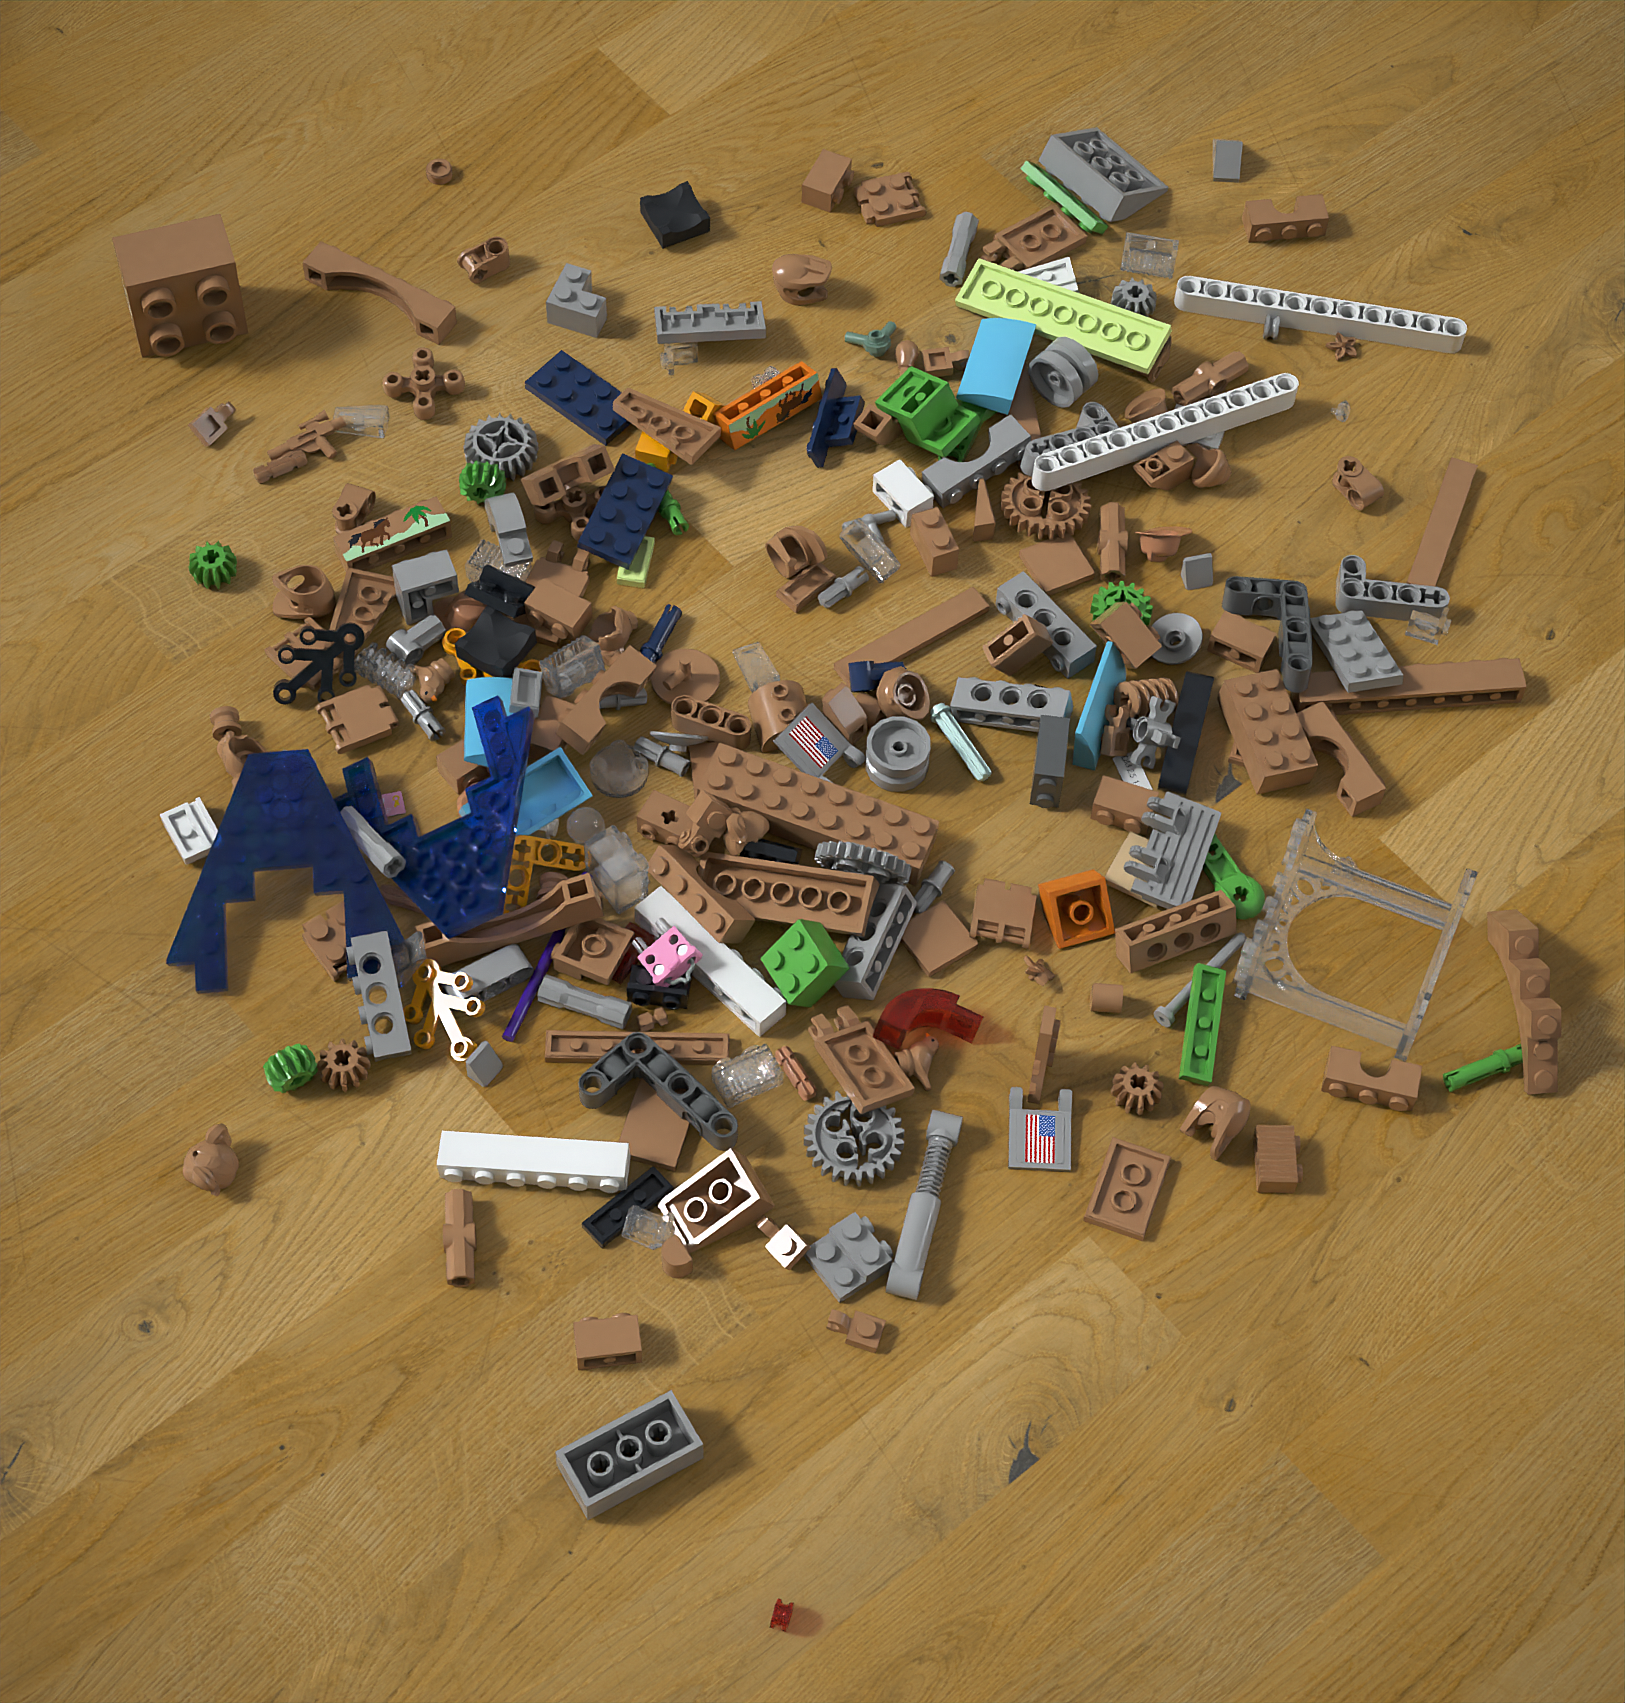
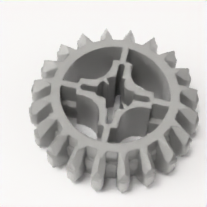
[463,413,539,481]

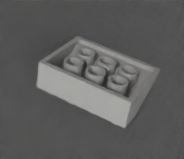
[1038,127,1169,222]

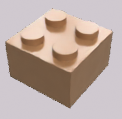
[1090,602,1162,668]

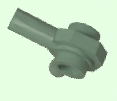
[845,321,897,357]

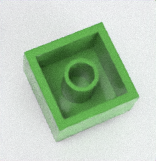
[760,919,850,1008]

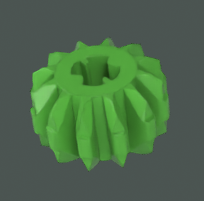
[459,460,506,505]
[188,541,237,589]
[263,1044,318,1093]

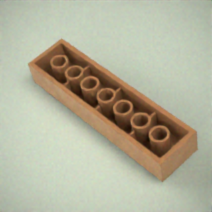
[697,743,939,886]

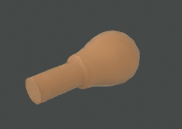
[895,340,919,377]

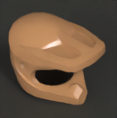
[772,254,832,306]
[765,526,828,578]
[272,565,336,619]
[1180,1086,1251,1161]

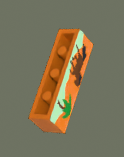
[713,361,822,450]

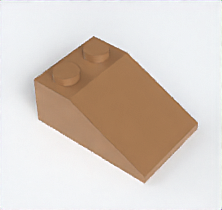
[657,1148,775,1254]

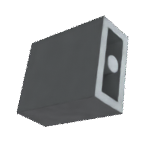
[1030,715,1070,808]

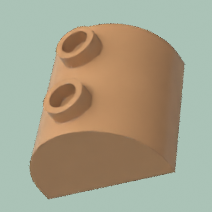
[748,680,808,753]

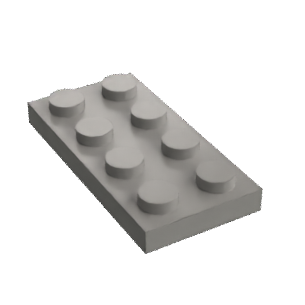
[1310,610,1403,693]

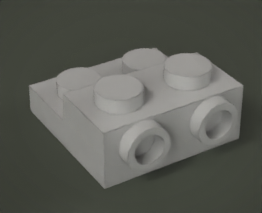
[804,1212,893,1303]

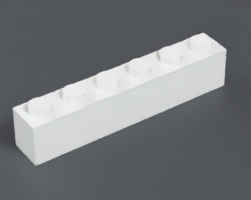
[634,886,786,1037]
[437,1131,631,1193]

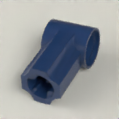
[848,661,906,693]

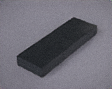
[582,1166,674,1249]

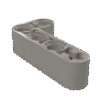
[1020,402,1119,477]
[1335,555,1450,624]

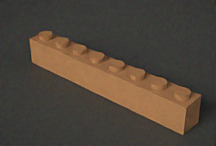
[1291,658,1527,715]

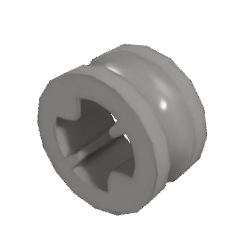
[1263,315,1280,340]

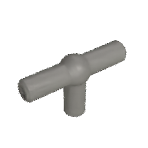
[842,510,896,546]

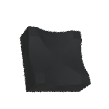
[640,181,710,249]
[455,605,537,678]

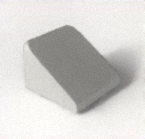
[1181,553,1213,590]
[465,1041,503,1087]

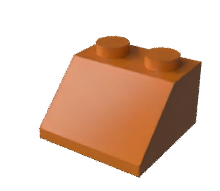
[1038,869,1115,949]

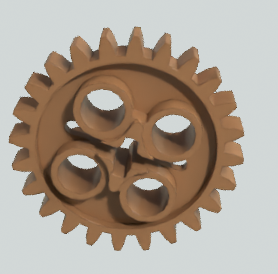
[1001,473,1091,540]

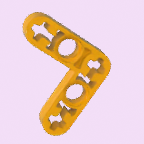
[496,835,589,915]

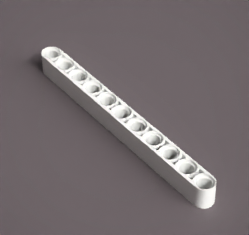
[1174,276,1467,353]
[1032,373,1299,491]

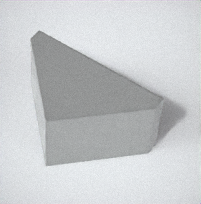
[1213,139,1243,183]

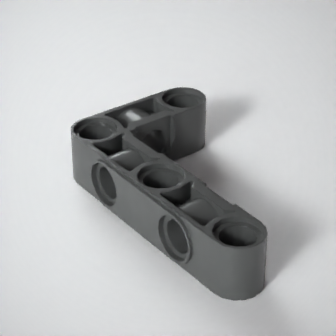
[1222,576,1312,693]
[578,1032,738,1151]

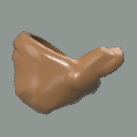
[1187,443,1232,488]

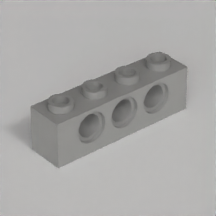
[995,571,1097,679]
[950,677,1074,732]
[834,883,917,1000]
[346,931,411,1061]

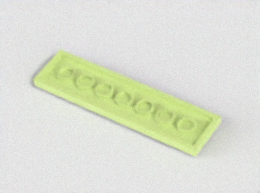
[955,258,1172,374]

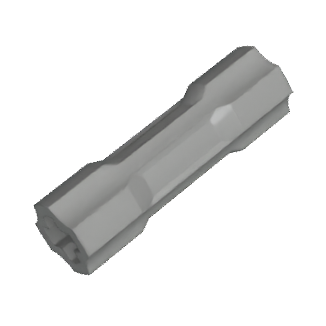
[940,212,979,287]
[334,806,406,878]
[537,975,632,1029]

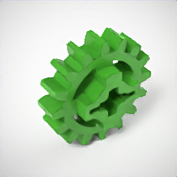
[1090,581,1153,625]

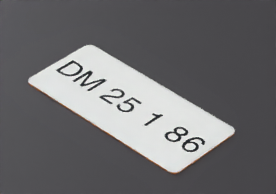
[1113,752,1153,790]

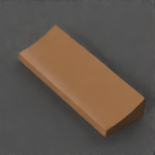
[698,852,880,937]

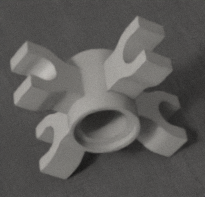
[1126,696,1181,769]

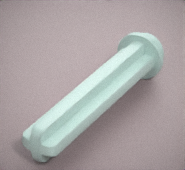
[930,703,992,782]

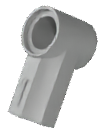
[386,615,446,667]

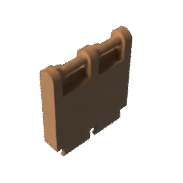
[854,172,927,227]
[264,617,343,690]
[315,684,399,754]
[969,878,1036,949]
[302,901,374,982]

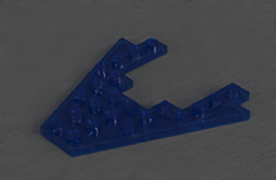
[323,695,535,939]
[166,749,407,994]

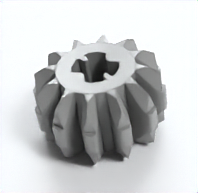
[1111,277,1157,317]

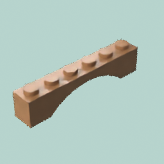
[303,241,457,345]
[416,872,604,967]

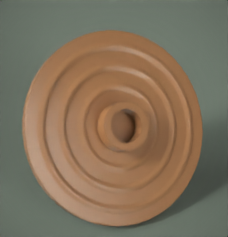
[651,649,720,705]

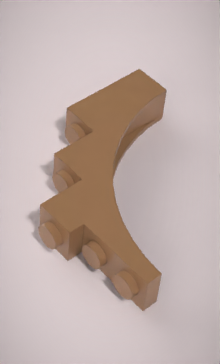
[1487,909,1561,1095]

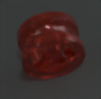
[770,1598,794,1632]

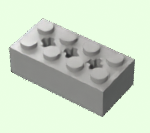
[555,1390,703,1520]

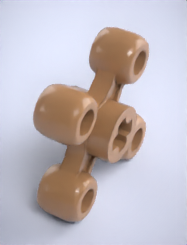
[382,347,465,420]
[534,485,606,541]

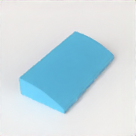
[956,318,1036,415]
[1072,641,1126,771]
[464,677,528,774]
[459,747,593,858]

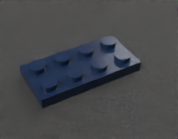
[525,350,631,446]
[577,453,673,570]

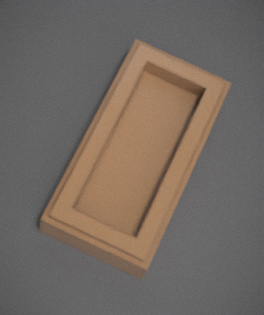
[776,562,836,613]

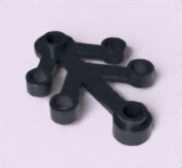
[273,622,365,705]

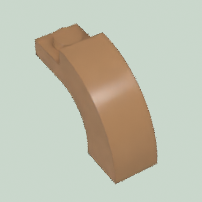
[854,403,903,445]

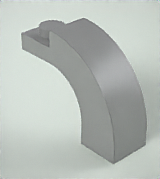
[485,493,533,567]

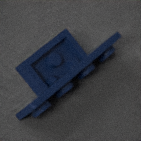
[807,368,865,468]

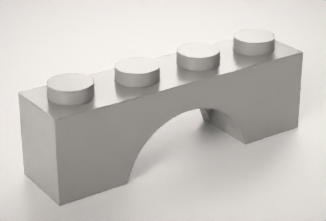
[922,414,1031,508]

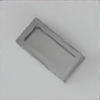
[509,667,543,717]

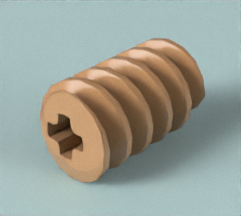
[1114,677,1178,718]

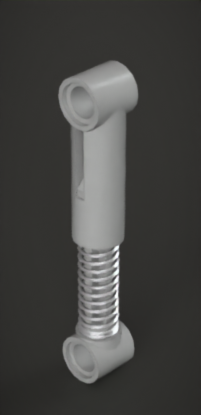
[886,1110,963,1300]

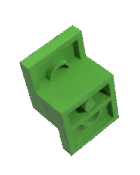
[875,366,981,458]

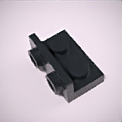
[465,565,535,618]
[740,838,803,865]
[626,964,692,1010]

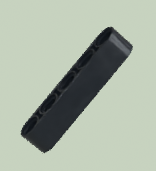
[1158,671,1214,796]

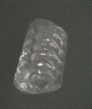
[354,642,416,699]

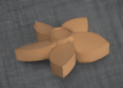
[1325,332,1357,361]
[1023,955,1055,986]

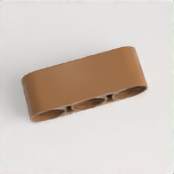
[671,695,751,750]

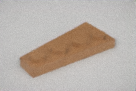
[613,388,721,465]
[324,567,396,659]

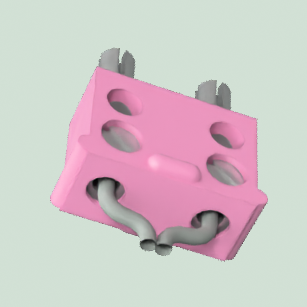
[632,918,703,987]

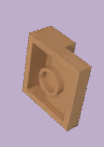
[551,918,635,985]

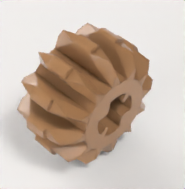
[317,1038,371,1092]
[1111,1061,1164,1116]

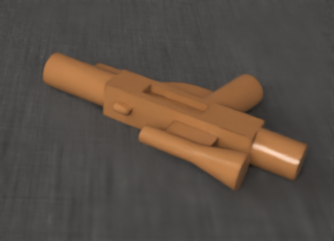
[267,410,346,461]

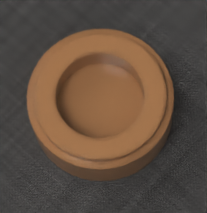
[426,159,453,185]

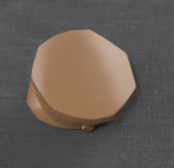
[876,666,930,720]

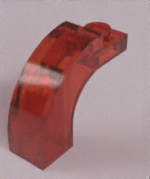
[872,988,984,1050]

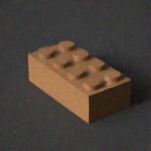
[1217,669,1318,794]

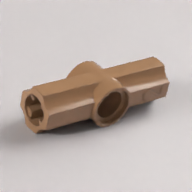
[1171,351,1249,406]
[1097,502,1128,585]
[443,1189,477,1287]

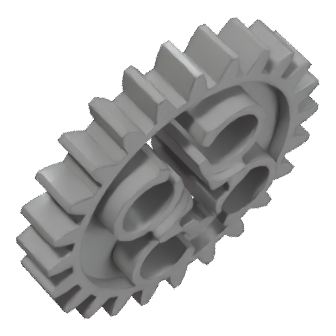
[814,841,912,885]
[804,1091,905,1186]

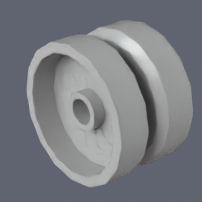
[1028,337,1099,408]
[865,716,931,792]

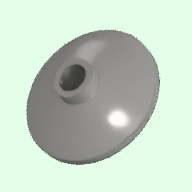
[1151,613,1203,665]
[650,731,708,752]

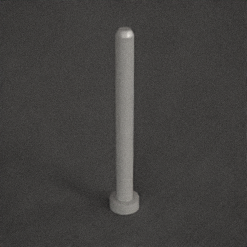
[1154,932,1246,1027]

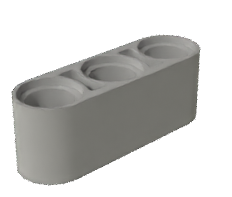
[442,944,534,1012]

